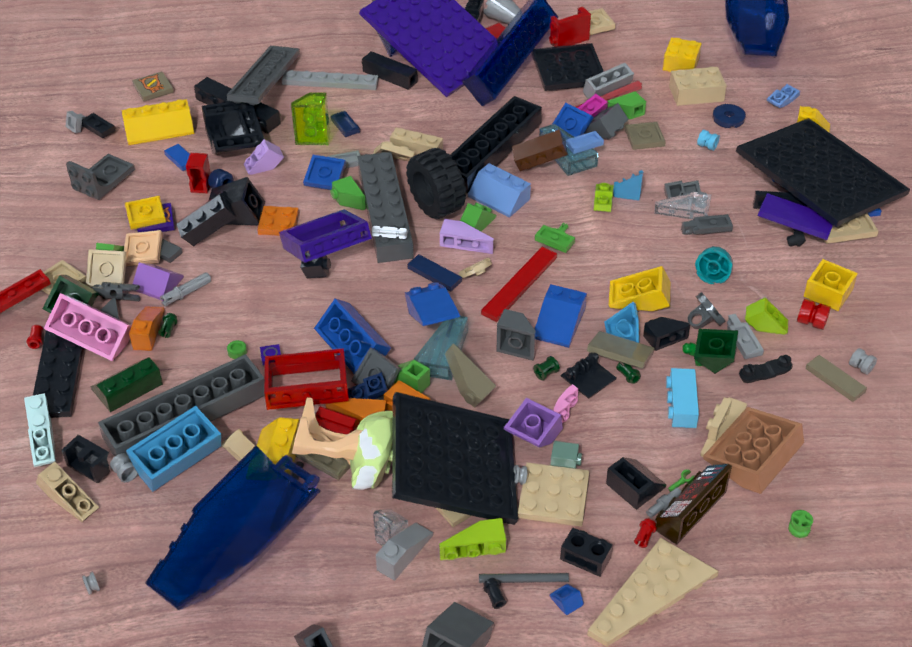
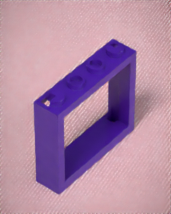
[279,209,372,263]

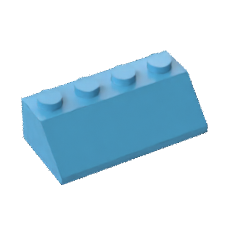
[126,406,221,492]

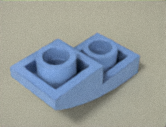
[767,84,800,108]

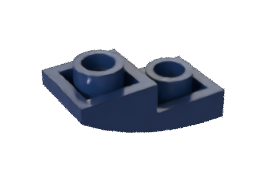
[348,372,388,399]

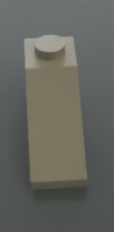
[445,344,496,408]

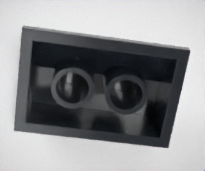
[176,190,236,247]

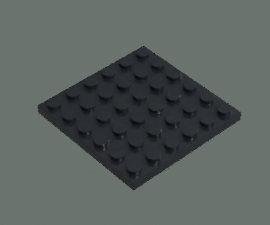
[392,392,518,525]

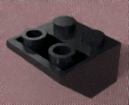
[606,457,667,510]

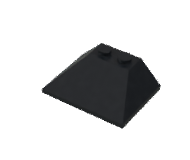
[202,102,264,154]

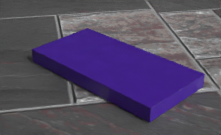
[757,193,833,240]

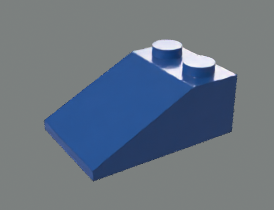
[405,282,460,326]
[535,284,587,348]

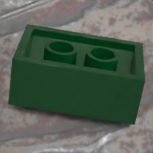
[90,357,163,413]

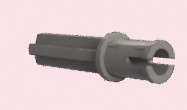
[160,272,211,306]

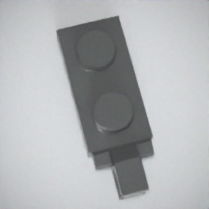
[681,214,733,235]

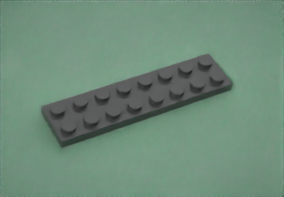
[227,46,300,105]

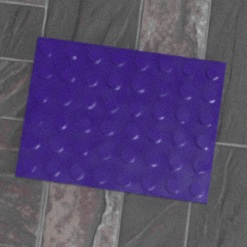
[359,0,510,97]

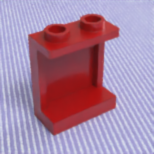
[549,7,591,47]

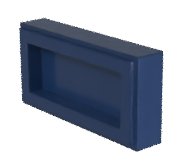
[330,111,360,138]

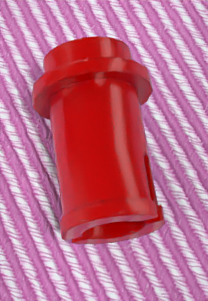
[26,325,44,349]
[634,518,656,548]

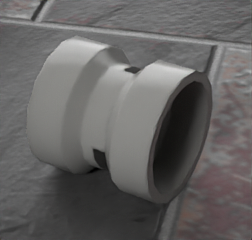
[849,348,877,375]
[110,453,138,483]

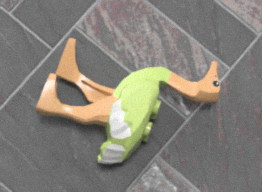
[292,397,393,490]

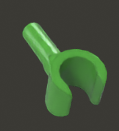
[668,469,695,492]

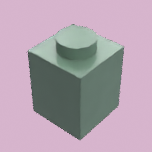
[551,441,582,469]

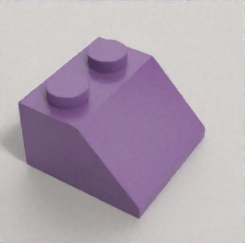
[504,398,563,447]

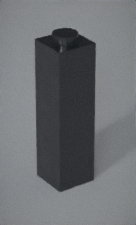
[362,51,418,90]

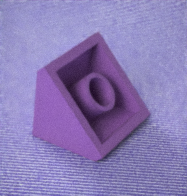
[133,262,184,301]

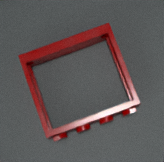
[264,348,349,410]

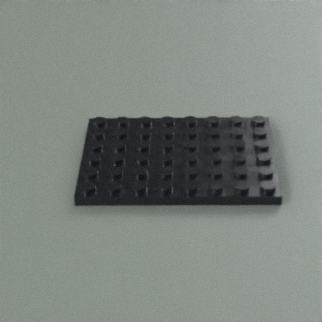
[736,118,910,227]

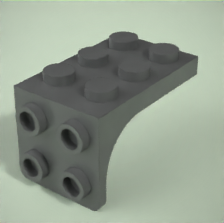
[66,154,135,200]

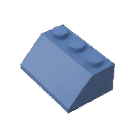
[468,163,531,218]

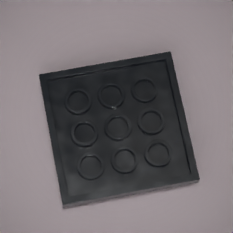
[531,43,604,91]

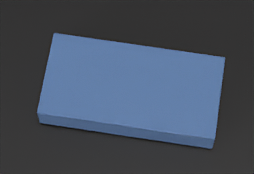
[566,131,604,154]

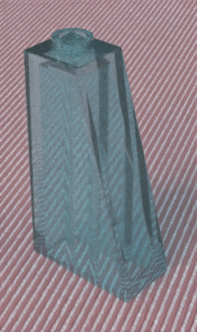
[539,124,599,176]
[414,316,468,380]

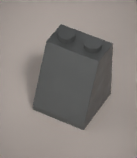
[422,602,494,647]

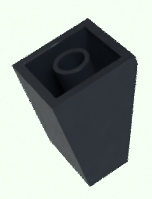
[208,177,265,226]

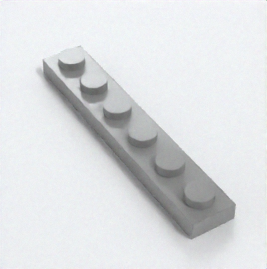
[282,70,378,90]

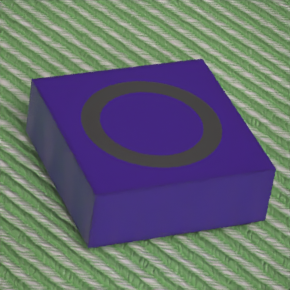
[260,344,281,366]

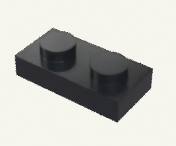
[81,113,115,139]

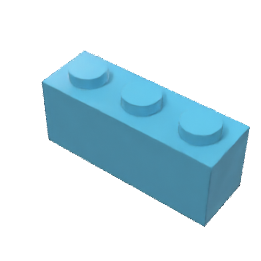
[666,368,699,428]

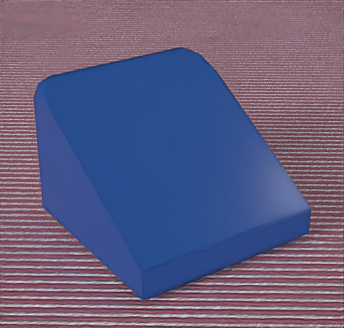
[550,584,584,615]

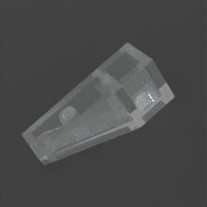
[654,192,711,219]

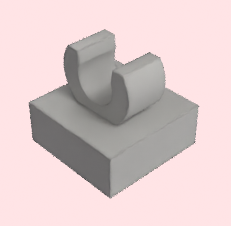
[65,111,85,133]

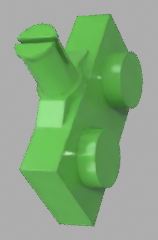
[535,223,575,253]

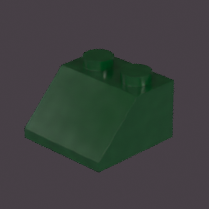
[42,275,99,313]

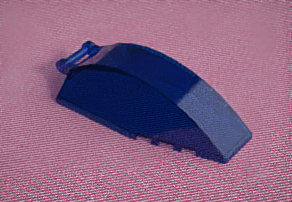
[725,0,789,58]
[145,446,321,611]

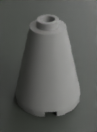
[484,0,526,27]

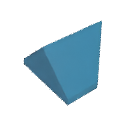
[613,170,644,201]
[604,302,639,343]

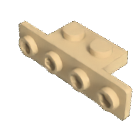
[700,397,747,457]

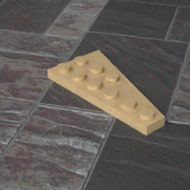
[587,538,719,647]

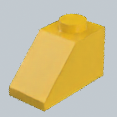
[796,106,830,132]

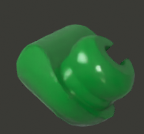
[682,342,703,366]

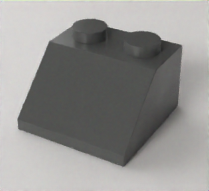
[584,103,629,140]
[496,309,536,361]

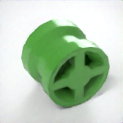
[788,510,813,538]

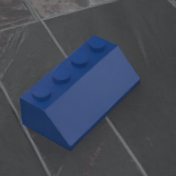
[314,298,391,374]

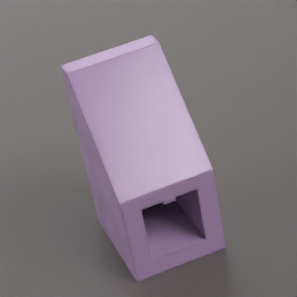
[244,139,284,175]

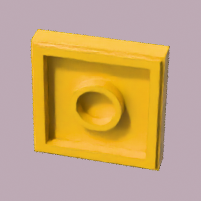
[124,196,166,230]

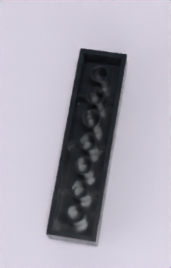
[450,96,542,193]

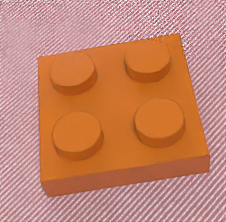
[257,206,299,236]

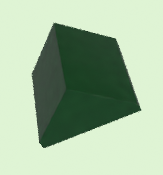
[694,329,738,374]

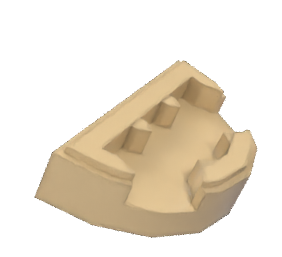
[458,257,492,278]

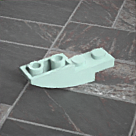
[24,393,56,467]

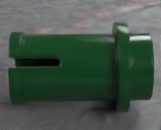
[158,313,178,338]
[616,362,641,384]

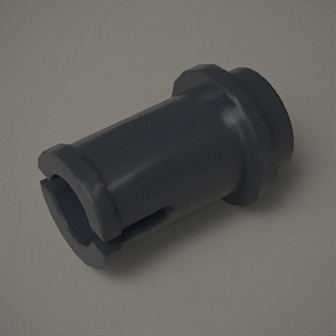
[483,578,506,609]

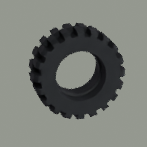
[406,148,466,219]

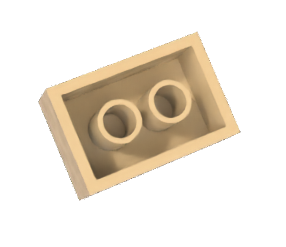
[669,67,726,106]

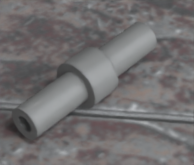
[646,487,681,518]

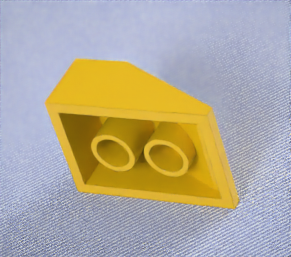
[608,266,671,311]

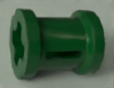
[533,356,560,381]

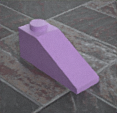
[440,219,494,254]

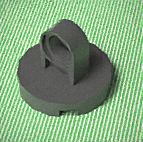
[688,292,726,329]

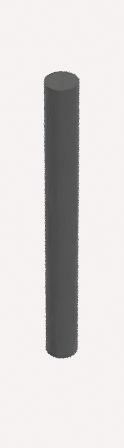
[479,573,569,583]

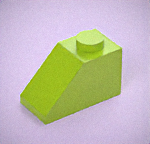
[745,297,788,335]

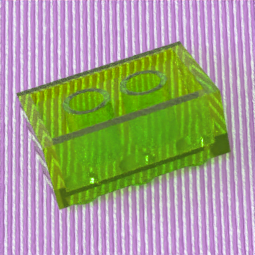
[291,92,330,145]

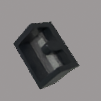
[62,434,110,484]

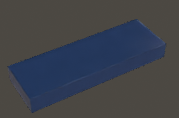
[407,254,462,292]

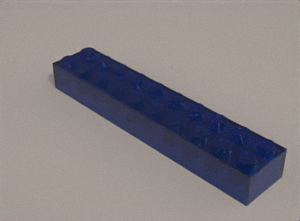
[462,0,558,106]

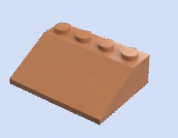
[703,407,804,494]

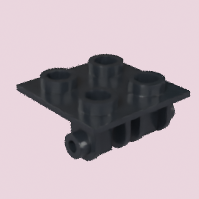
[561,352,617,399]

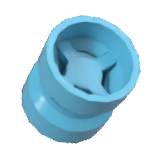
[697,130,720,151]

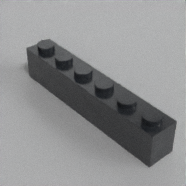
[194,77,281,134]

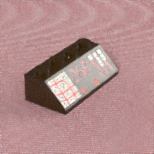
[655,464,732,545]

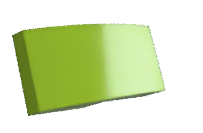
[593,183,613,212]

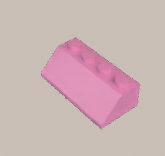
[44,293,132,361]

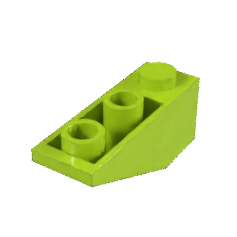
[439,518,506,560]

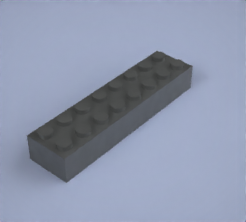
[357,152,413,263]
[98,354,265,457]

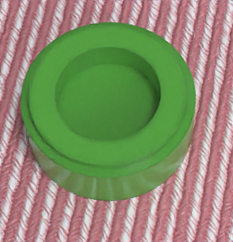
[227,340,247,359]

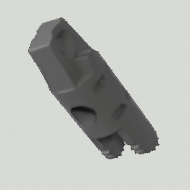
[92,282,140,301]

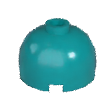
[695,246,733,284]

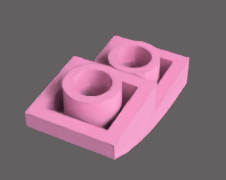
[553,384,578,423]

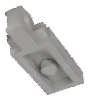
[727,314,764,359]

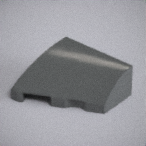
[664,180,706,210]

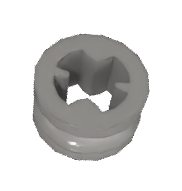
[514,465,527,485]
[82,572,100,595]

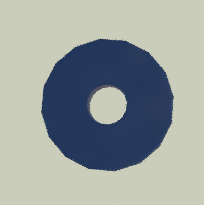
[712,104,746,128]

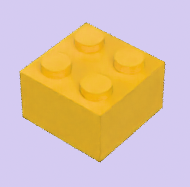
[663,37,702,72]
[803,259,858,311]

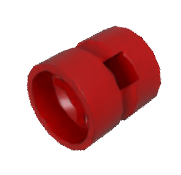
[797,298,831,330]

